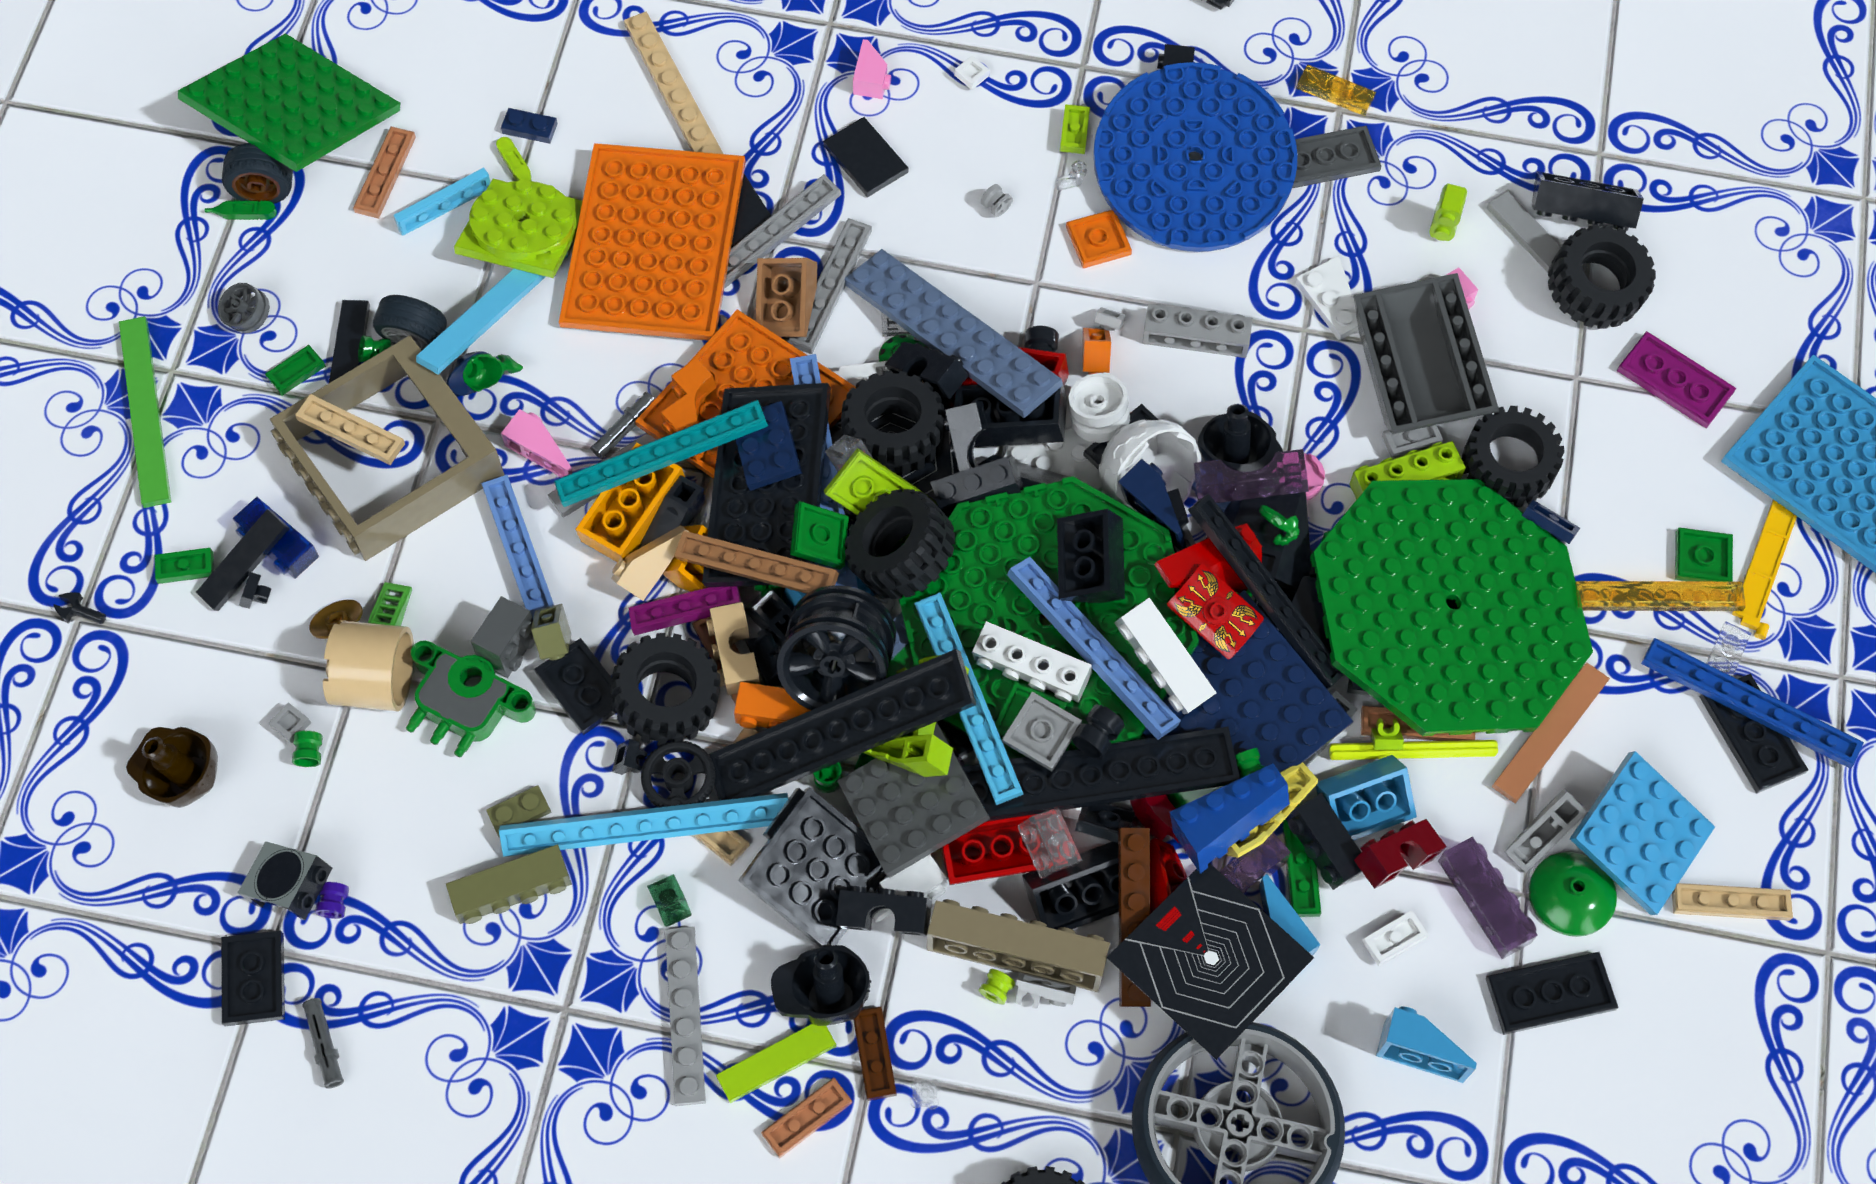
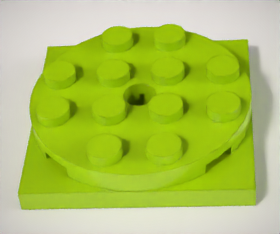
[454,179,582,278]

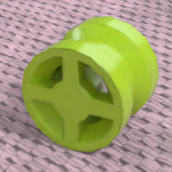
[979,969,1015,1005]

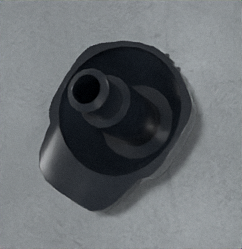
[1198,404,1284,479]
[771,945,872,1026]

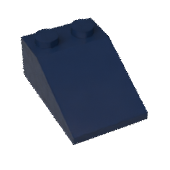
[1118,459,1187,551]

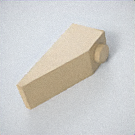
[611,525,689,601]

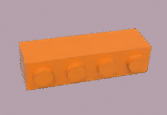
[734,682,811,729]

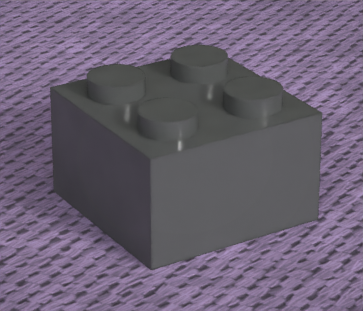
[470,596,535,678]

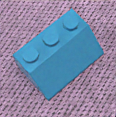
[1315,755,1417,840]

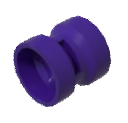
[315,882,349,919]

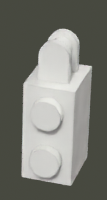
[873,855,947,922]

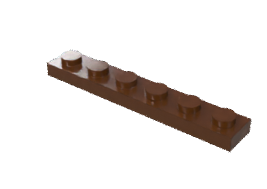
[1118,828,1151,1007]

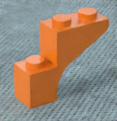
[661,358,716,461]

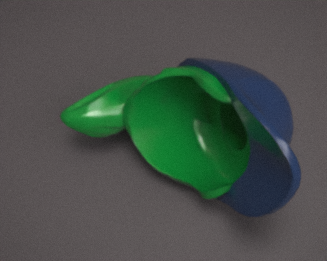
[447,351,523,396]

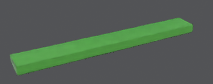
[119,316,172,508]

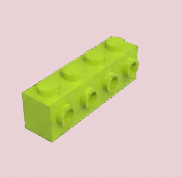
[1349,441,1466,500]

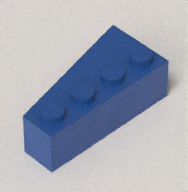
[1170,763,1290,874]

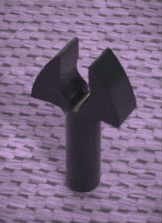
[53,592,106,624]

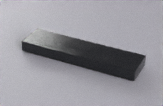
[329,300,370,383]
[196,509,289,611]

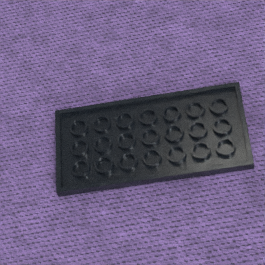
[702,383,831,587]

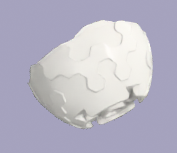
[1099,419,1201,510]

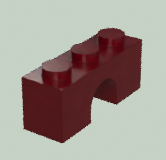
[1354,819,1447,889]

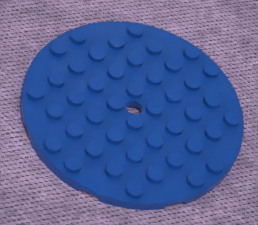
[1093,62,1297,252]

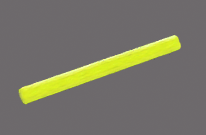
[1329,740,1498,760]

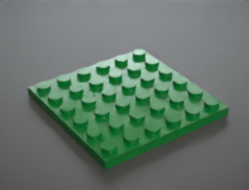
[178,33,401,172]

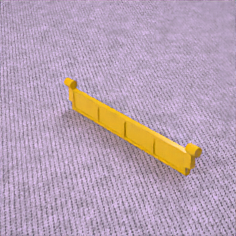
[1732,499,1797,640]

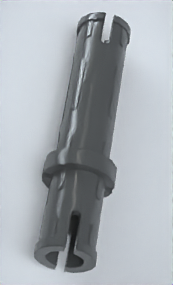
[590,392,655,459]
[302,998,344,1089]

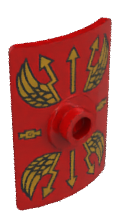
[1167,563,1264,659]

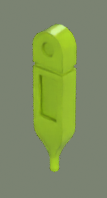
[496,137,531,181]

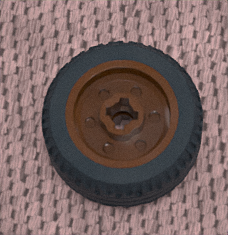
[222,143,293,204]

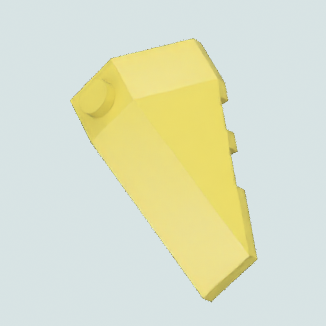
[1225,762,1318,858]

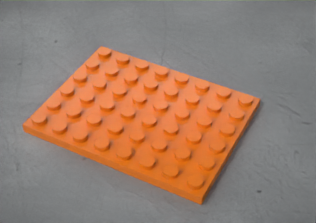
[559,143,746,341]

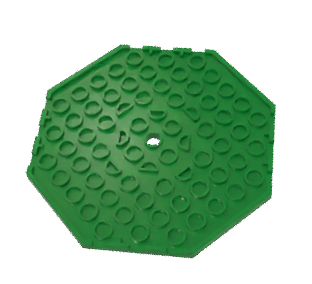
[899,476,1199,759]
[1310,479,1593,736]

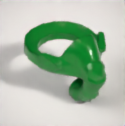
[1259,505,1299,546]

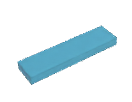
[394,168,491,235]

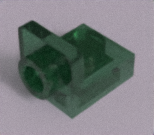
[647,874,692,927]

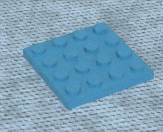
[1570,751,1715,915]

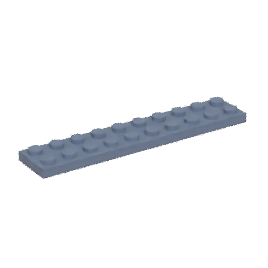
[844,249,1063,418]

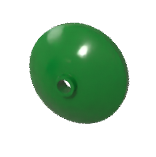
[1529,852,1617,937]

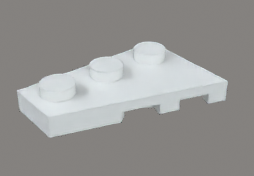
[1295,255,1358,340]

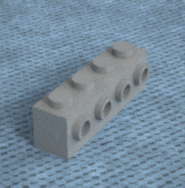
[1142,304,1253,358]

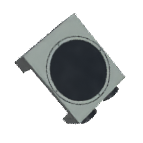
[238,841,333,920]

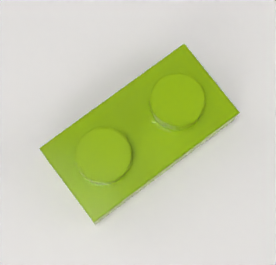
[1060,104,1090,154]

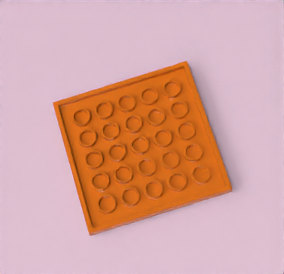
[635,309,856,479]

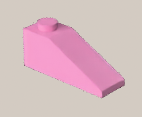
[501,409,573,478]

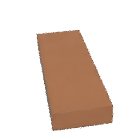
[761,1078,852,1159]

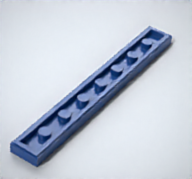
[1641,638,1864,768]

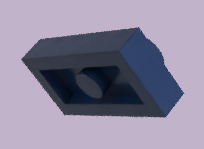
[501,108,558,144]
[1522,500,1580,544]

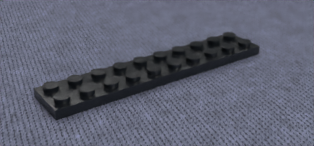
[708,649,977,801]
[962,727,1240,822]

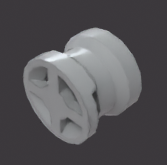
[981,184,1013,217]

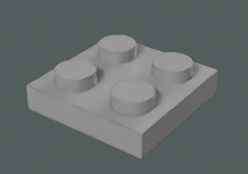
[1002,692,1082,771]

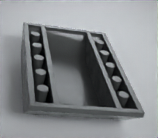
[1353,273,1499,434]

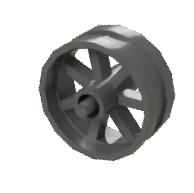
[218,283,270,333]

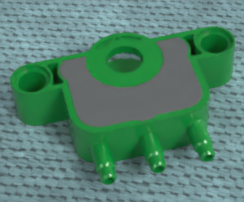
[406,640,536,758]

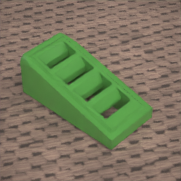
[368,582,412,626]

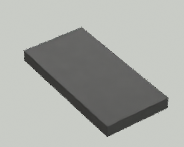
[1292,126,1382,188]

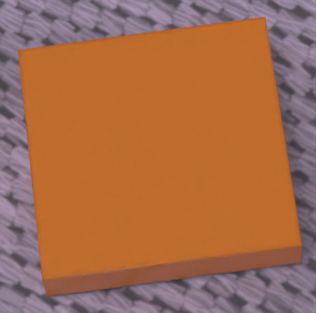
[1066,210,1132,269]

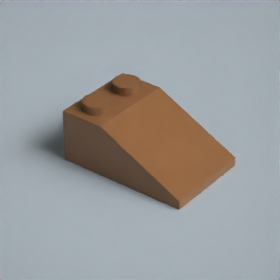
[756,258,817,337]

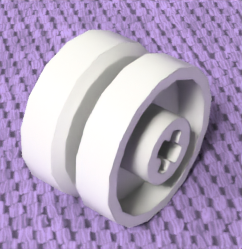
[1068,373,1130,443]

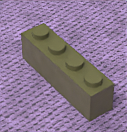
[446,844,572,924]

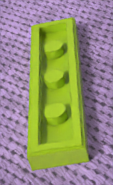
[716,1024,837,1103]

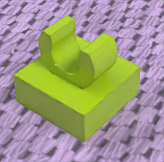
[1371,718,1404,750]

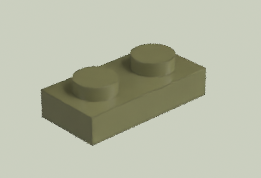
[486,785,552,838]

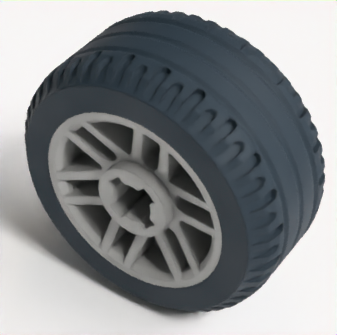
[373,295,447,350]

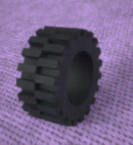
[1462,406,1565,508]

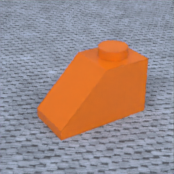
[1082,328,1111,375]

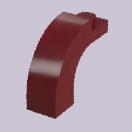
[1130,795,1180,843]

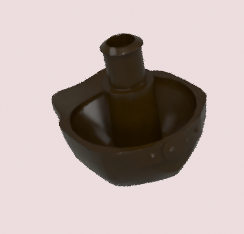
[126,727,218,808]

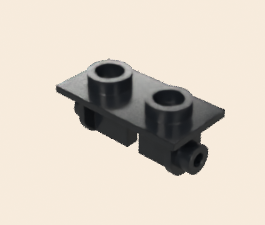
[745,629,782,687]

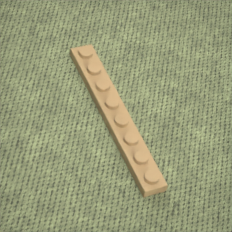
[624,11,723,154]

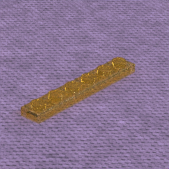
[1575,581,1746,611]

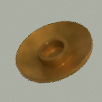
[309,600,363,639]

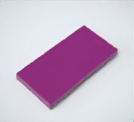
[1617,331,1737,429]

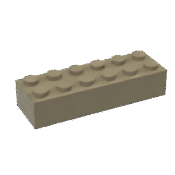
[927,899,1110,992]

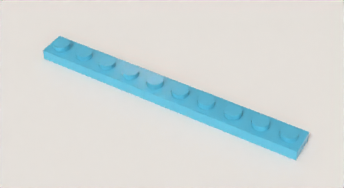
[499,793,789,857]

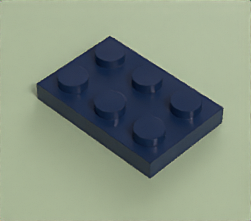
[736,401,802,491]

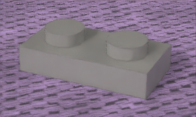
[1382,425,1443,458]

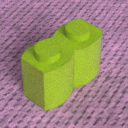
[1429,183,1467,241]

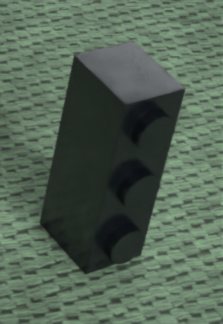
[1286,793,1362,890]

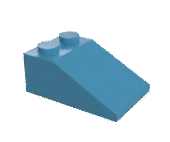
[1376,1006,1477,1083]

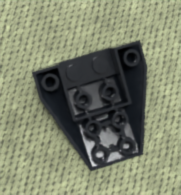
[1206,474,1311,591]

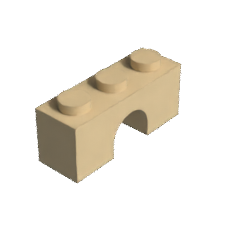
[706,602,760,695]

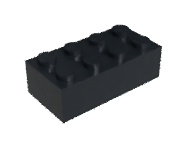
[954,382,1067,447]

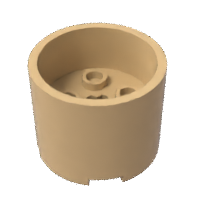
[323,620,414,711]

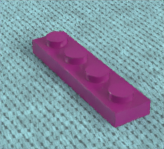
[628,586,741,636]

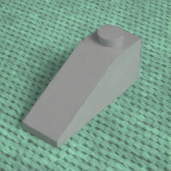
[1504,789,1588,873]

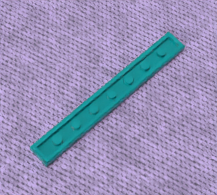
[554,400,768,507]

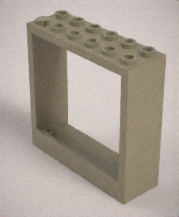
[270,335,504,561]

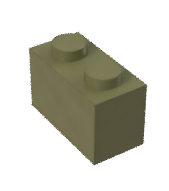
[531,604,571,660]

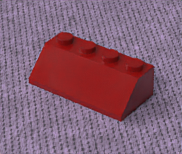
[941,812,1065,885]

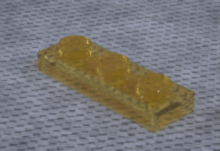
[1296,64,1376,116]

